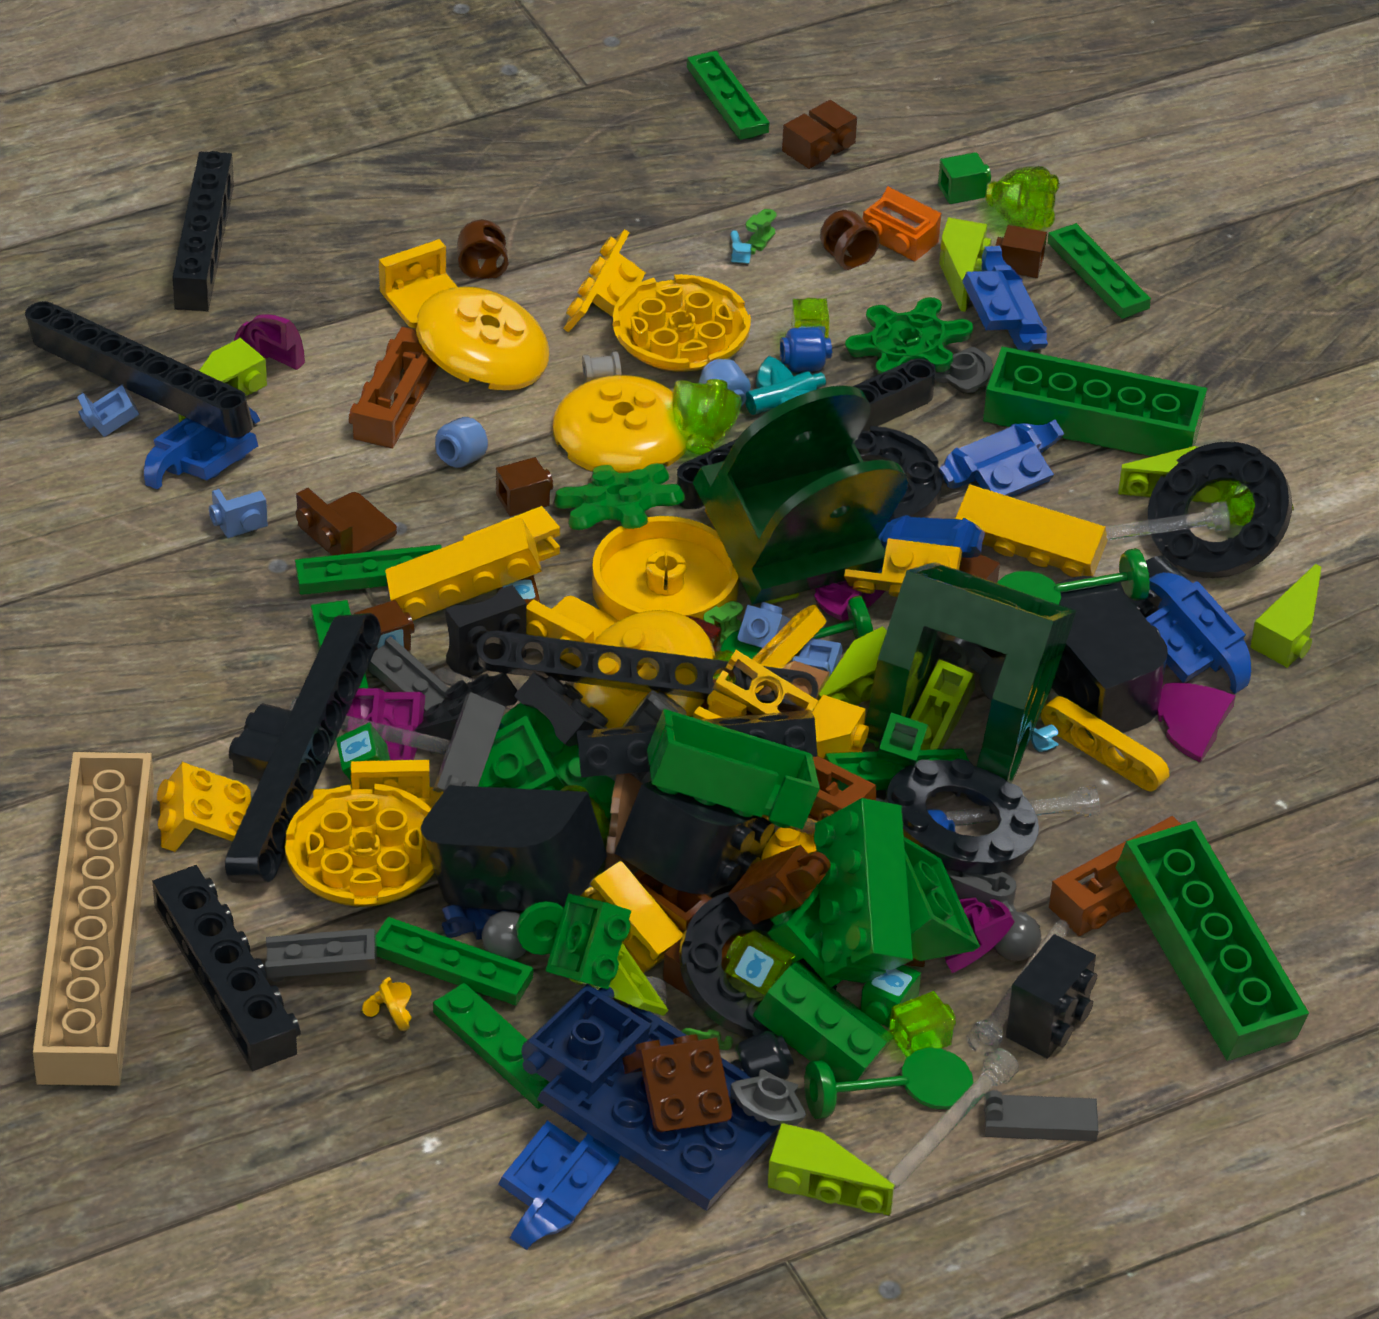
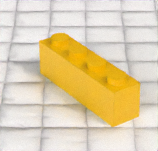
[955,484,1108,577]
[385,518,542,620]

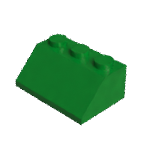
[904,837,980,961]
[752,961,895,1083]

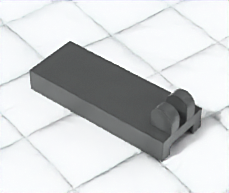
[367,636,449,720]
[433,692,506,793]
[265,928,377,982]
[984,1090,1098,1141]

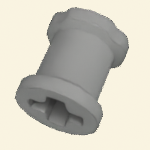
[582,351,622,383]

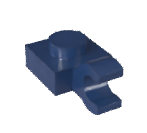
[442,905,508,940]

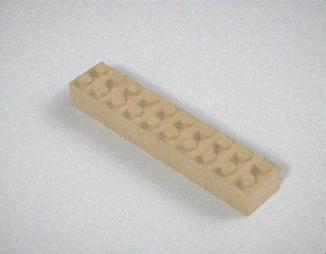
[33,752,154,1086]

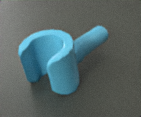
[730,230,751,264]
[1031,724,1058,752]

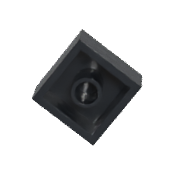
[1006,934,1097,1059]

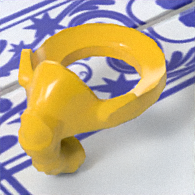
[362,977,412,1032]

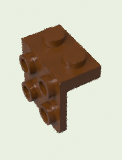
[295,488,397,555]
[622,1034,732,1133]

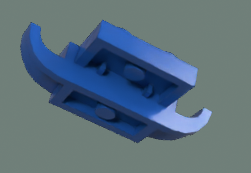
[962,246,1048,352]
[144,408,260,489]
[939,420,1064,497]
[878,515,985,574]
[1146,573,1251,694]
[498,1120,620,1250]

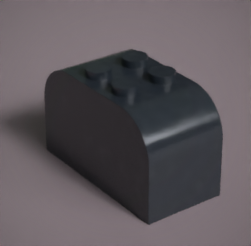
[1051,576,1168,738]
[614,781,774,894]
[421,785,608,911]

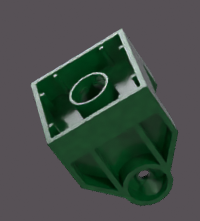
[864,562,1077,783]

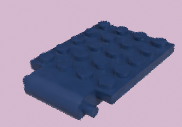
[521,984,781,1211]

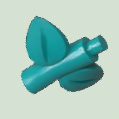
[745,356,826,415]

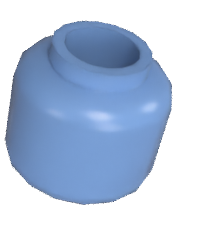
[699,359,751,411]
[435,417,488,468]

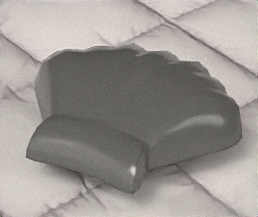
[935,347,993,393]
[731,1069,806,1126]

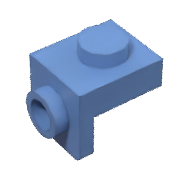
[77,385,139,437]
[209,489,268,538]
[738,602,791,648]
[792,638,843,677]

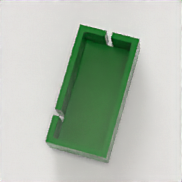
[647,708,820,830]
[814,798,913,983]

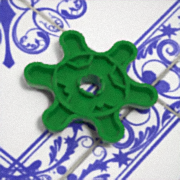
[845,297,973,374]
[554,463,685,530]

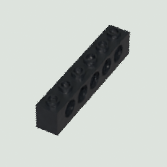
[172,151,234,311]
[576,710,818,778]
[152,865,301,1072]

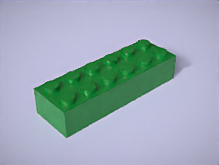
[983,346,1207,456]
[1116,821,1309,1061]

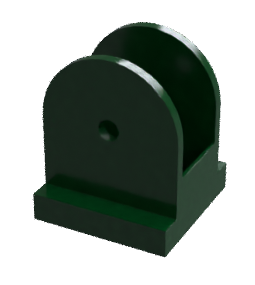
[693,386,908,605]

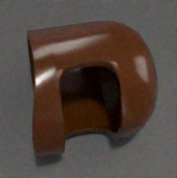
[820,210,880,270]
[457,219,509,279]

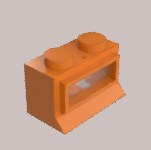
[863,186,941,262]

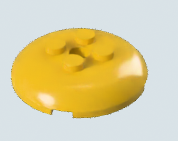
[613,274,751,372]
[416,287,549,390]
[553,375,693,473]
[573,610,716,728]
[285,784,434,907]

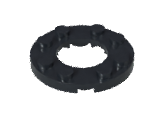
[854,426,943,523]
[1148,442,1292,578]
[884,759,1039,874]
[679,892,837,1038]

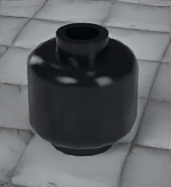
[730,1031,795,1080]

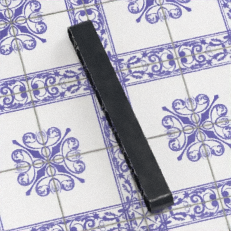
[25,301,253,438]
[677,359,936,509]
[225,613,381,883]
[476,631,818,711]

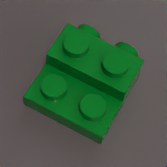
[478,715,566,791]
[768,884,841,987]
[545,893,632,989]

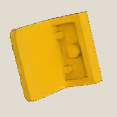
[379,239,458,328]
[526,596,619,668]
[157,762,251,852]

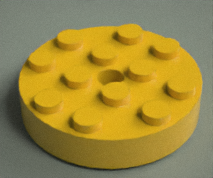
[592,516,739,631]

